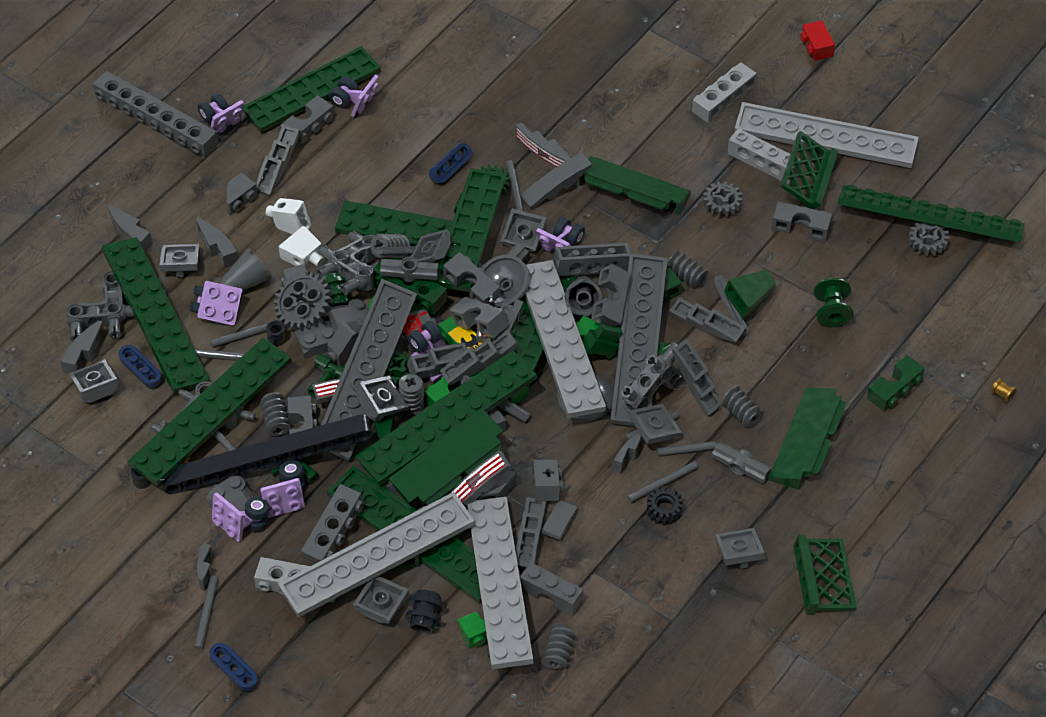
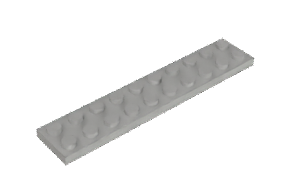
[734,102,919,168]
[524,260,606,418]
[278,492,475,618]
[467,497,534,669]

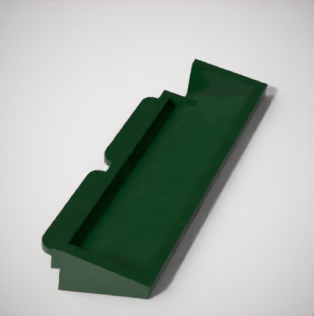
[579,156,691,214]
[769,387,846,490]
[388,408,503,505]

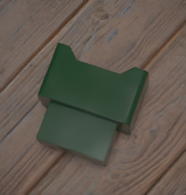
[582,323,623,360]

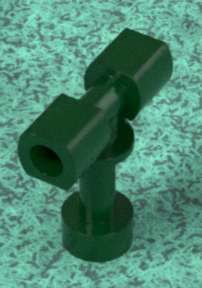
[307,353,345,399]

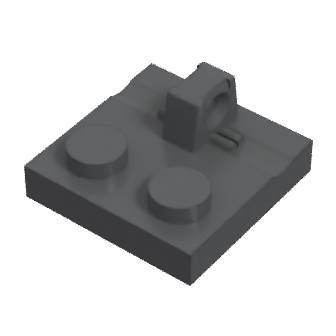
[159,244,200,277]
[497,299,523,337]
[628,404,682,444]
[715,528,765,569]

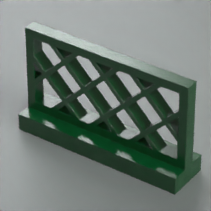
[780,131,838,210]
[793,535,857,615]

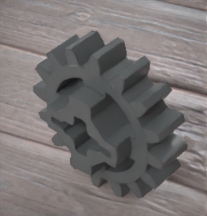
[703,181,743,217]
[908,222,949,256]

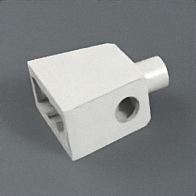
[266,198,311,235]
[279,226,325,269]

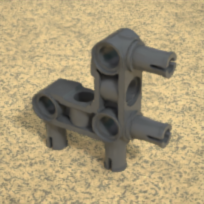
[316,230,377,295]
[66,271,134,341]
[621,341,684,409]

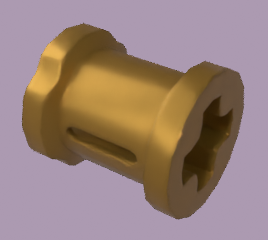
[991,378,1017,403]

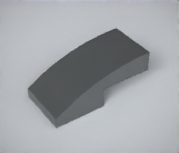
[614,433,642,474]
[542,500,577,540]
[197,543,213,591]

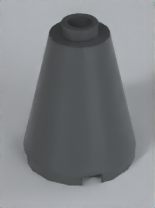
[219,248,272,292]
[565,276,603,316]

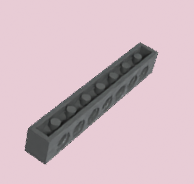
[93,71,218,156]

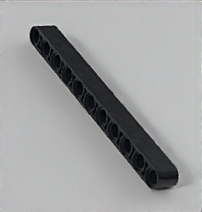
[162,414,372,494]

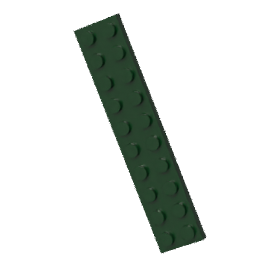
[838,185,1025,243]
[101,237,210,394]
[128,338,292,486]
[356,350,537,486]
[327,465,482,604]

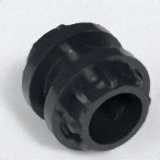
[405,590,445,633]

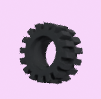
[647,487,683,526]

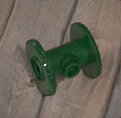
[814,277,854,327]

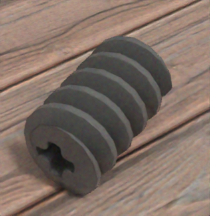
[371,234,410,257]
[667,251,709,288]
[399,374,425,415]
[722,385,764,428]
[260,393,291,437]
[541,622,576,669]

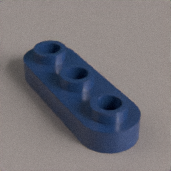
[429,143,471,184]
[118,345,162,388]
[210,643,258,691]

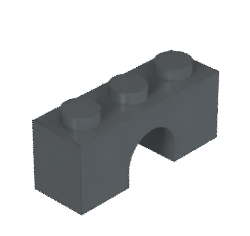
[280,95,334,148]
[772,202,832,242]
[443,252,500,305]
[591,264,630,327]
[449,297,509,339]
[288,396,317,434]
[520,562,583,617]

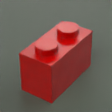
[800,20,835,61]

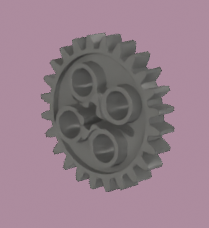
[273,271,333,331]

